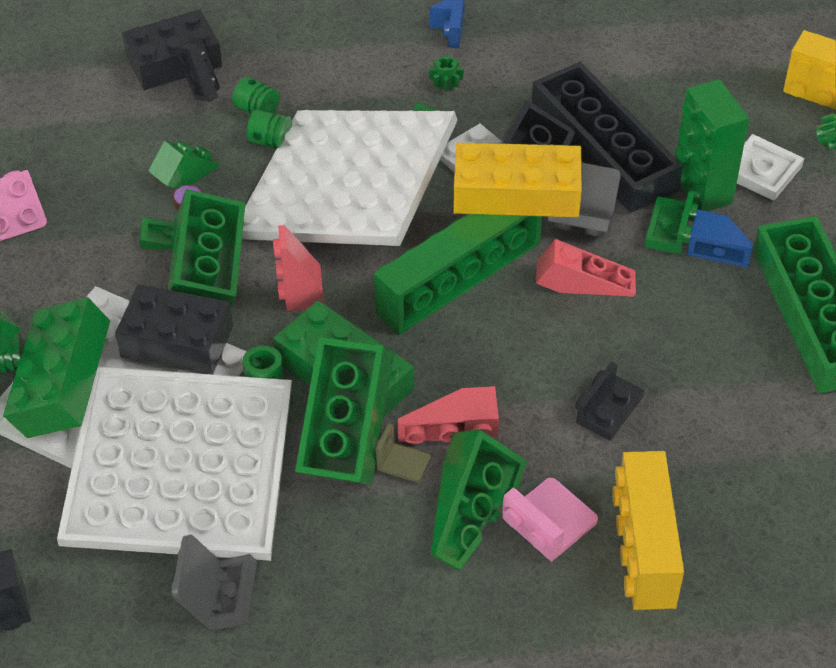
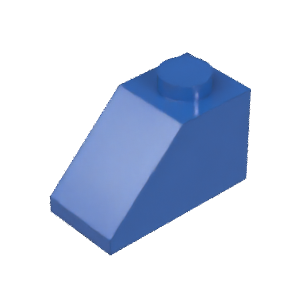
[687,210,753,268]

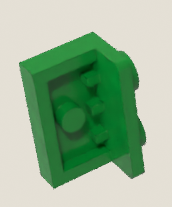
[644,191,699,254]

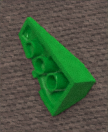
[431,429,528,570]

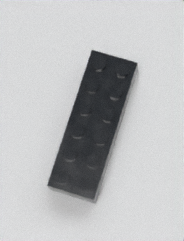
[532,61,683,213]

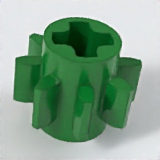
[429,56,464,91]
[816,113,836,150]

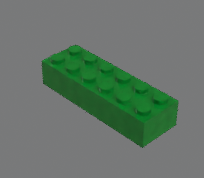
[374,214,542,335]
[753,216,836,394]

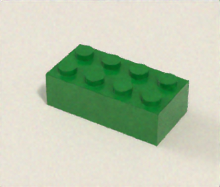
[675,79,750,212]
[167,189,246,309]
[3,297,110,438]
[273,300,414,416]
[295,337,395,486]

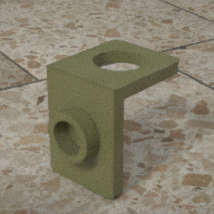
[376,423,431,483]

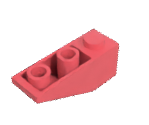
[273,225,324,311]
[536,239,636,297]
[398,386,499,444]

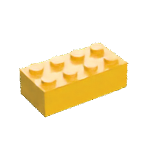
[783,30,836,109]
[454,142,582,217]
[612,451,684,610]

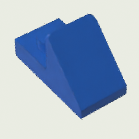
[430,0,465,48]

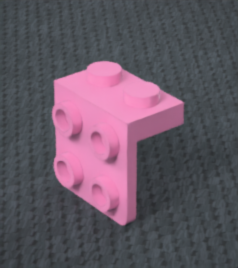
[0,170,47,242]
[502,478,598,562]

